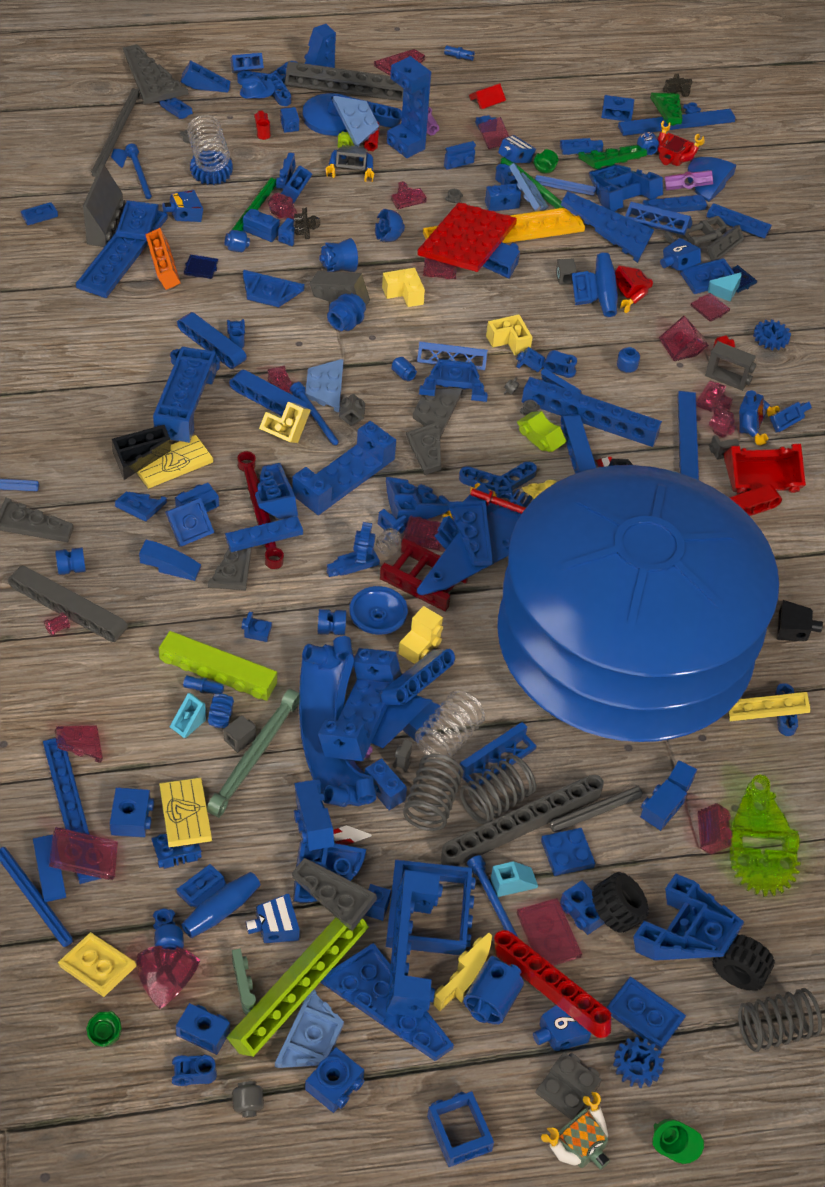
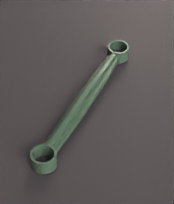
[207,689,300,818]

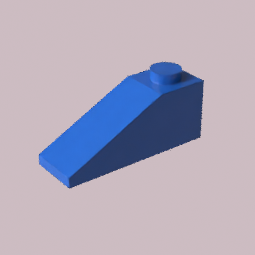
[181,60,231,93]

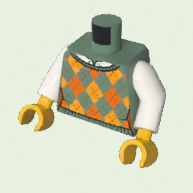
[541,1092,610,1170]

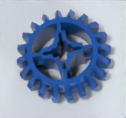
[190,150,233,185]

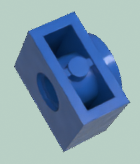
[110,788,154,837]
[305,1047,365,1113]

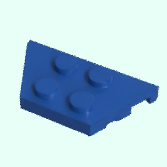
[243,270,305,307]

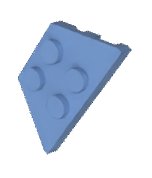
[332,96,379,147]
[509,163,548,211]
[305,359,344,412]
[275,989,344,1068]

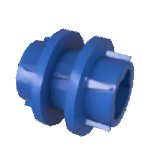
[327,293,366,331]

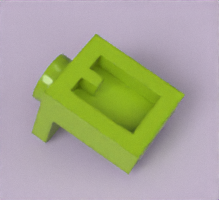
[338,131,354,148]

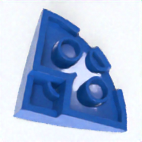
[687,157,736,202]
[386,477,449,523]
[293,841,366,903]

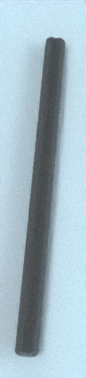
[91,88,139,177]

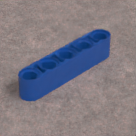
[327,94,402,128]
[177,312,247,369]
[229,370,309,416]
[561,414,596,474]
[381,649,455,706]

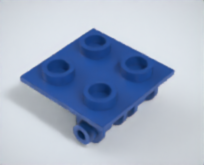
[151,834,202,869]

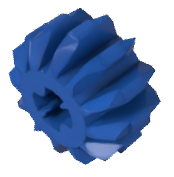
[208,693,234,728]

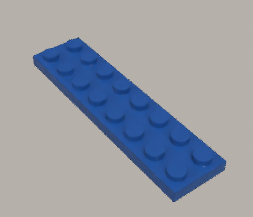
[76,211,168,298]

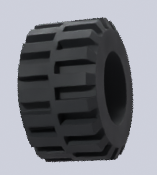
[592,872,649,933]
[712,934,775,991]

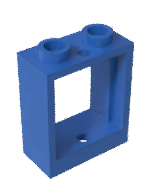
[427,1091,494,1168]

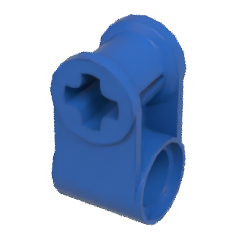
[227,319,245,348]
[543,350,577,378]
[172,1055,217,1086]

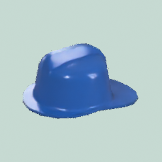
[240,75,275,99]

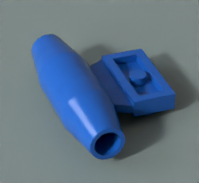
[572,253,618,317]
[176,864,261,938]

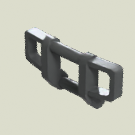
[664,216,727,246]

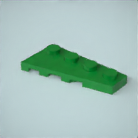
[650,92,683,126]
[578,145,647,169]

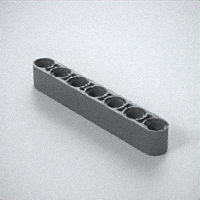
[8,565,128,642]

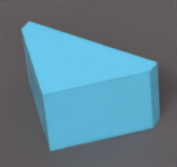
[708,273,741,301]
[170,693,206,738]

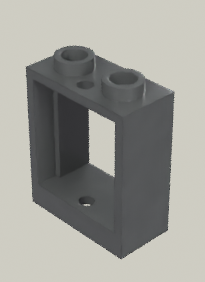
[705,341,756,391]

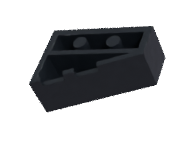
[112,425,171,480]

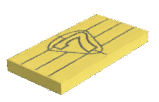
[137,435,213,489]
[159,778,212,847]

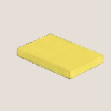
[58,932,136,997]

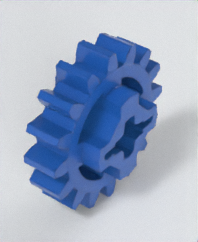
[753,319,791,350]
[353,522,376,564]
[613,1037,664,1088]

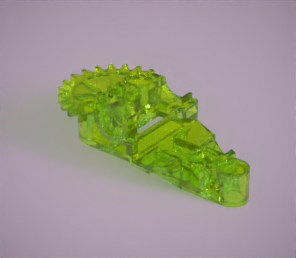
[730,774,801,897]

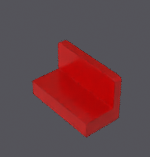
[469,83,506,110]

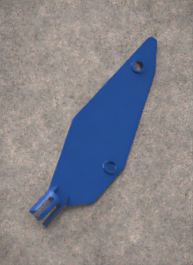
[417,489,533,595]

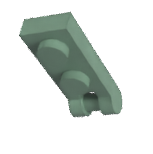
[232,948,256,1015]

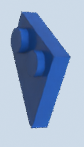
[115,491,167,522]

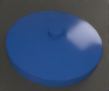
[302,93,349,136]

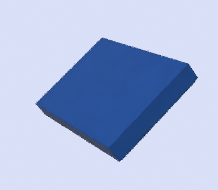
[116,200,159,240]
[680,258,735,294]
[606,976,686,1050]

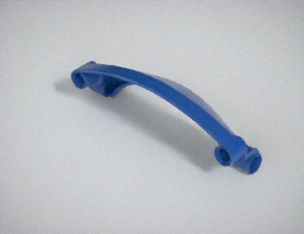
[299,636,376,807]

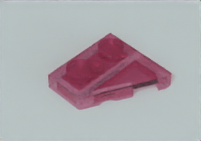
[55,725,103,763]

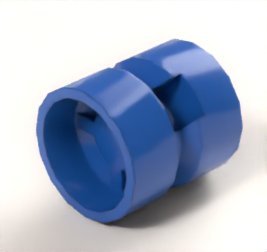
[55,547,86,575]
[318,609,346,635]

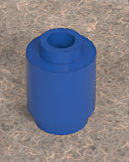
[392,357,417,381]

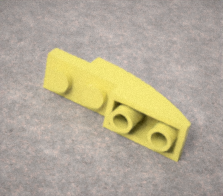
[433,933,492,1011]

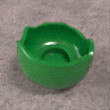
[533,149,559,174]
[86,1011,122,1047]

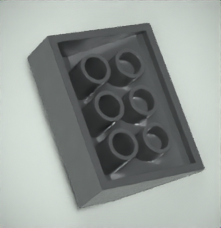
[83,164,125,247]

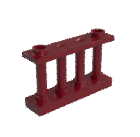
[380,538,468,612]

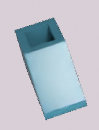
[491,861,538,897]

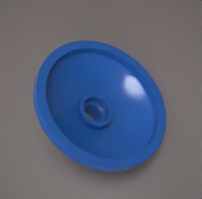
[349,586,408,635]

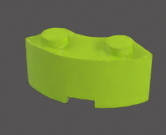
[517,411,567,452]

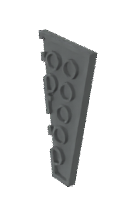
[122,44,189,105]

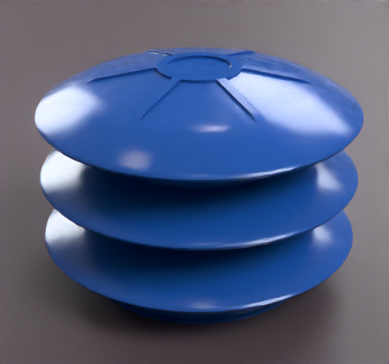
[498,465,779,742]

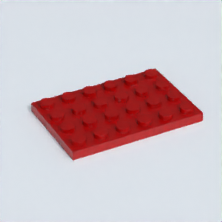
[417,202,517,272]

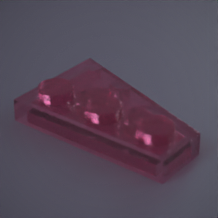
[374,49,425,76]

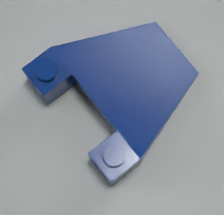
[589,164,663,212]
[633,873,744,961]

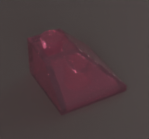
[659,316,709,361]

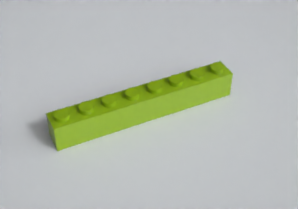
[226,917,369,1057]

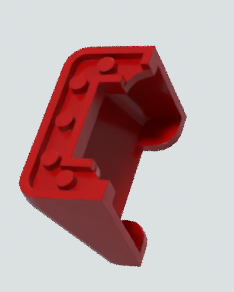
[724,444,806,495]

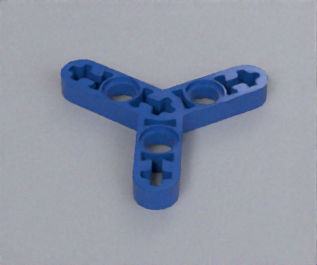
[237,61,298,106]
[459,461,537,508]

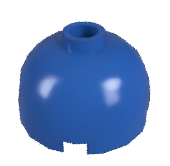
[375,209,405,242]

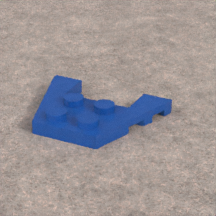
[419,359,488,402]

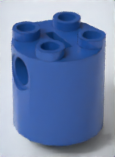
[463,956,524,1024]

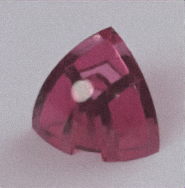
[136,946,200,1009]

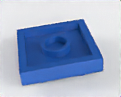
[165,498,215,547]
[541,828,595,876]

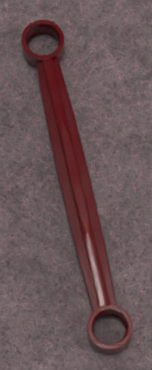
[237,451,284,569]

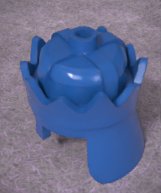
[319,238,358,272]

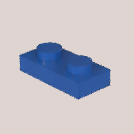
[21,202,58,226]

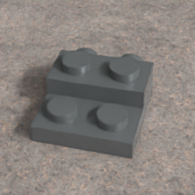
[535,1052,602,1120]

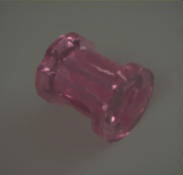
[44,612,70,636]

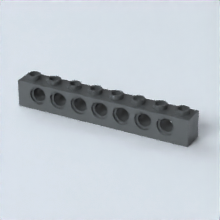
[285,61,404,101]

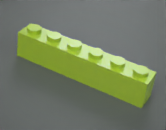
[159,631,277,701]

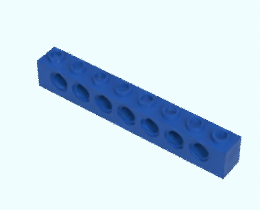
[522,377,662,447]

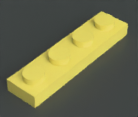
[728,692,810,721]

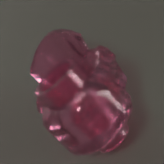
[268,193,299,220]
[708,403,736,438]

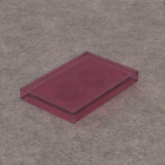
[49,827,118,881]
[517,898,582,966]

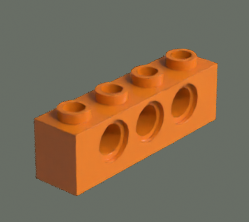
[145,228,181,290]

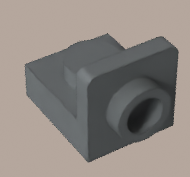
[709,435,740,460]

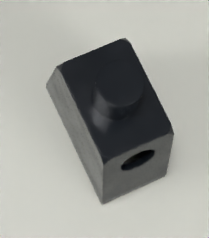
[777,600,823,641]

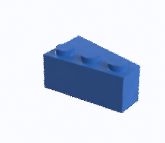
[304,24,336,68]
[294,779,335,851]

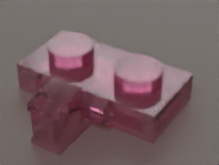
[391,181,427,210]
[696,380,733,412]

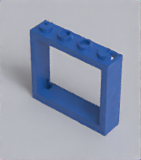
[386,860,476,955]

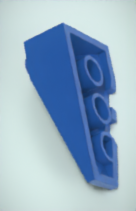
[255,463,298,519]

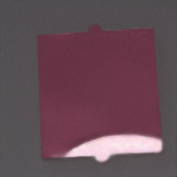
[478,117,509,150]
[690,293,730,322]

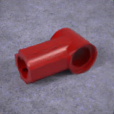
[254,110,271,140]
[364,121,379,151]

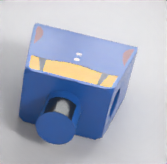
[162,190,203,222]

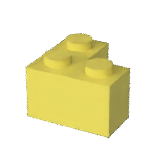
[382,268,425,307]
[486,315,532,355]
[259,402,311,443]
[399,606,443,664]

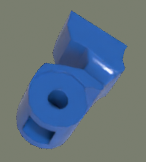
[495,164,518,185]

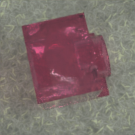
[268,366,291,393]

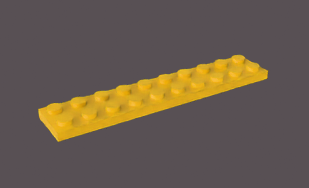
[423,208,585,243]

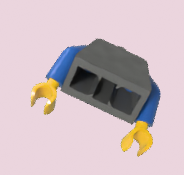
[326,145,374,182]

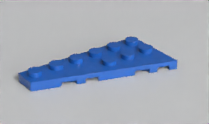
[561,191,654,263]
[320,943,454,1061]

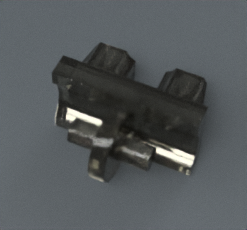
[663,74,692,97]
[294,207,320,240]

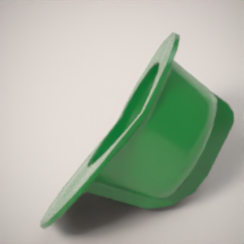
[652,1118,704,1164]

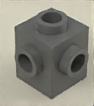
[339,394,366,426]

